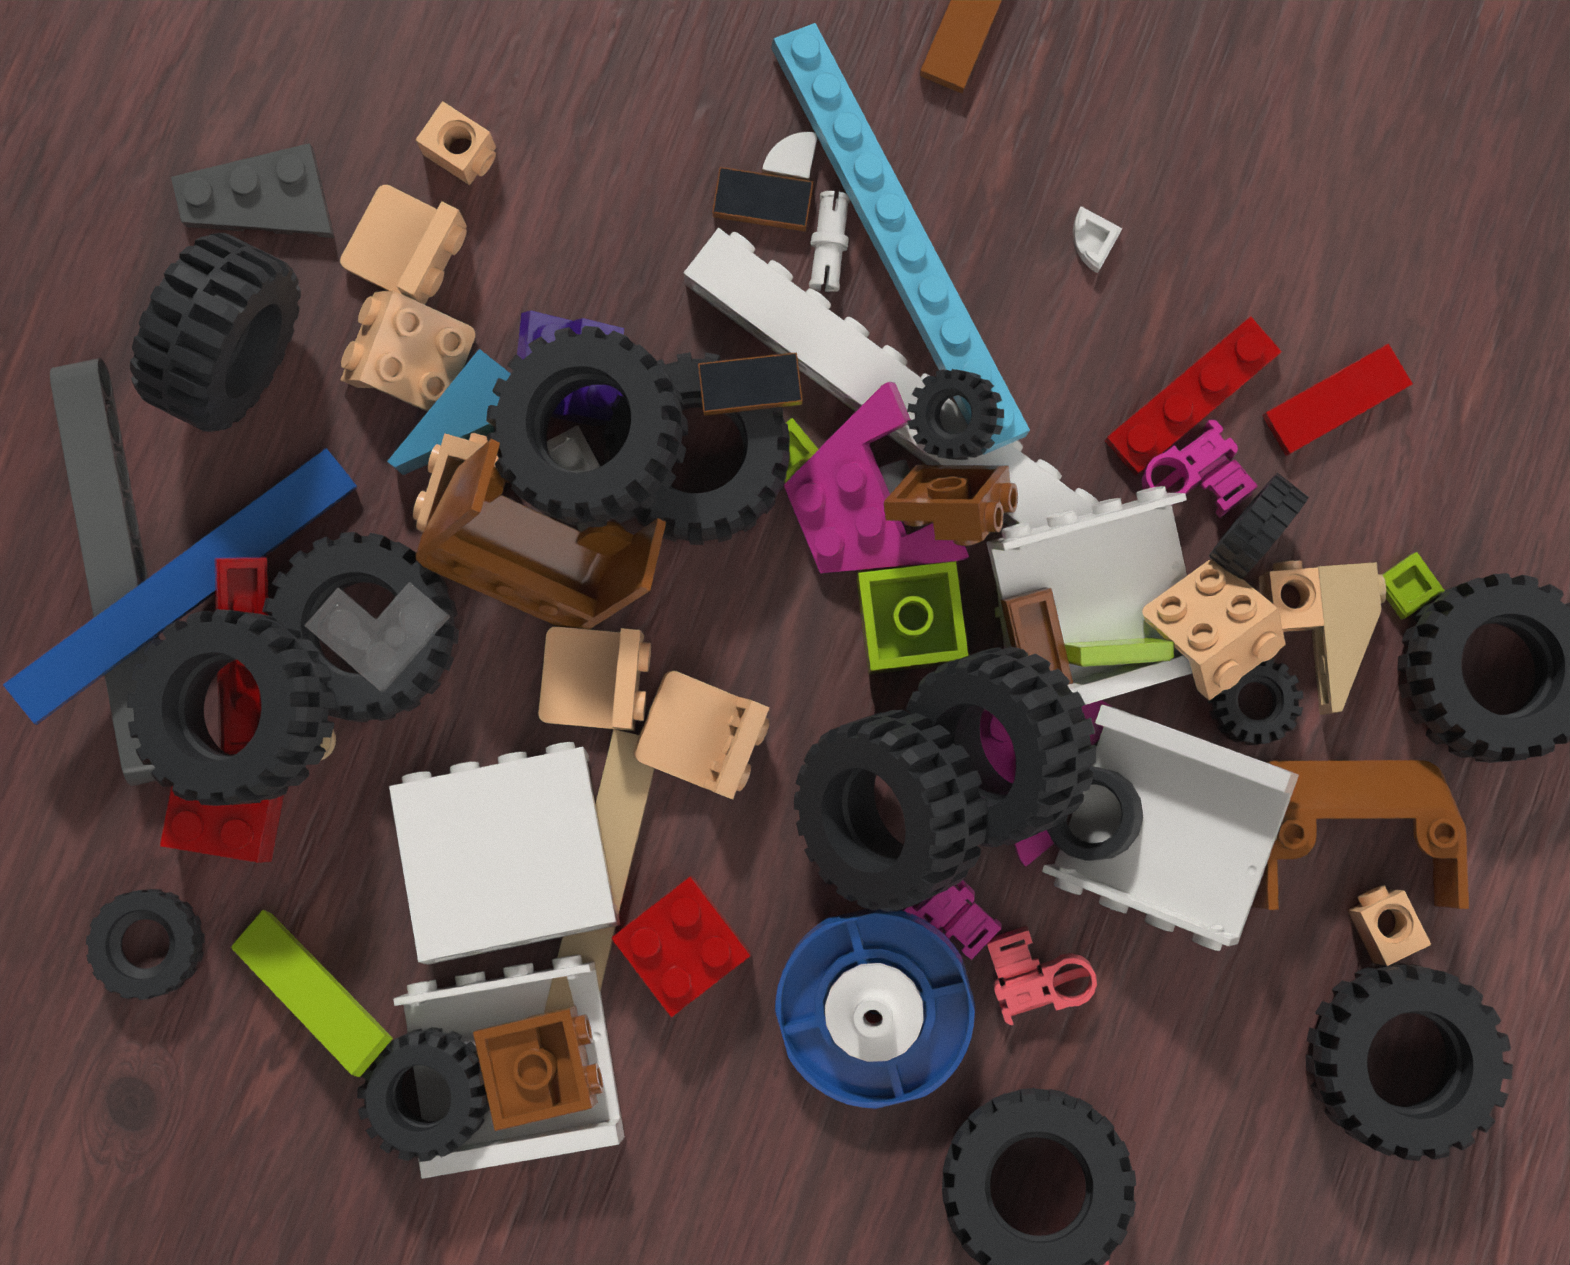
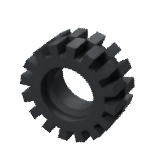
[907,369,1004,460]
[1208,658,1304,745]

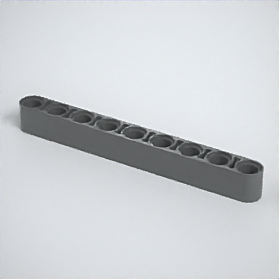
[50,358,160,786]

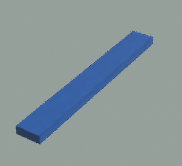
[3,448,357,725]

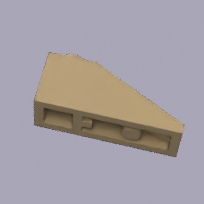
[1312,562,1386,715]

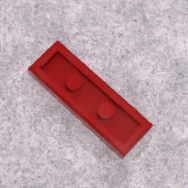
[1262,343,1413,456]

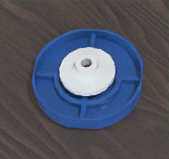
[775,908,975,1109]

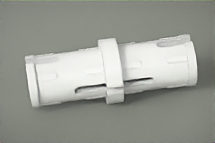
[809,191,850,292]

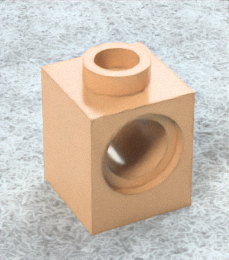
[416,101,496,185]
[1259,561,1324,632]
[1347,885,1431,966]

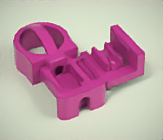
[1142,420,1258,518]
[902,880,1001,960]

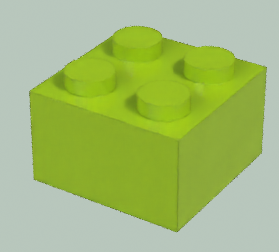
[856,561,968,675]

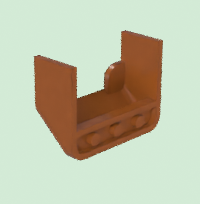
[416,439,666,630]
[1251,760,1469,910]

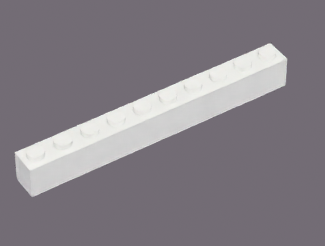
[684,228,1099,529]

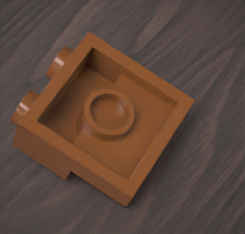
[883,465,1018,546]
[473,1005,604,1131]

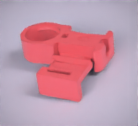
[987,926,1097,1025]

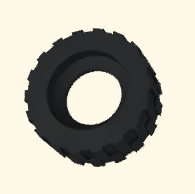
[1208,473,1309,579]
[86,889,205,1000]

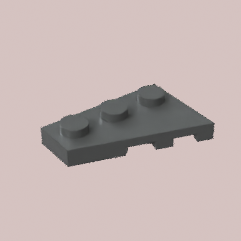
[171,143,335,238]

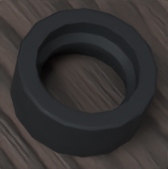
[1047,766,1143,861]

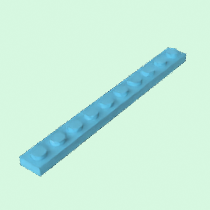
[771,23,1030,455]

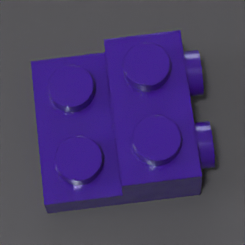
[517,310,624,426]

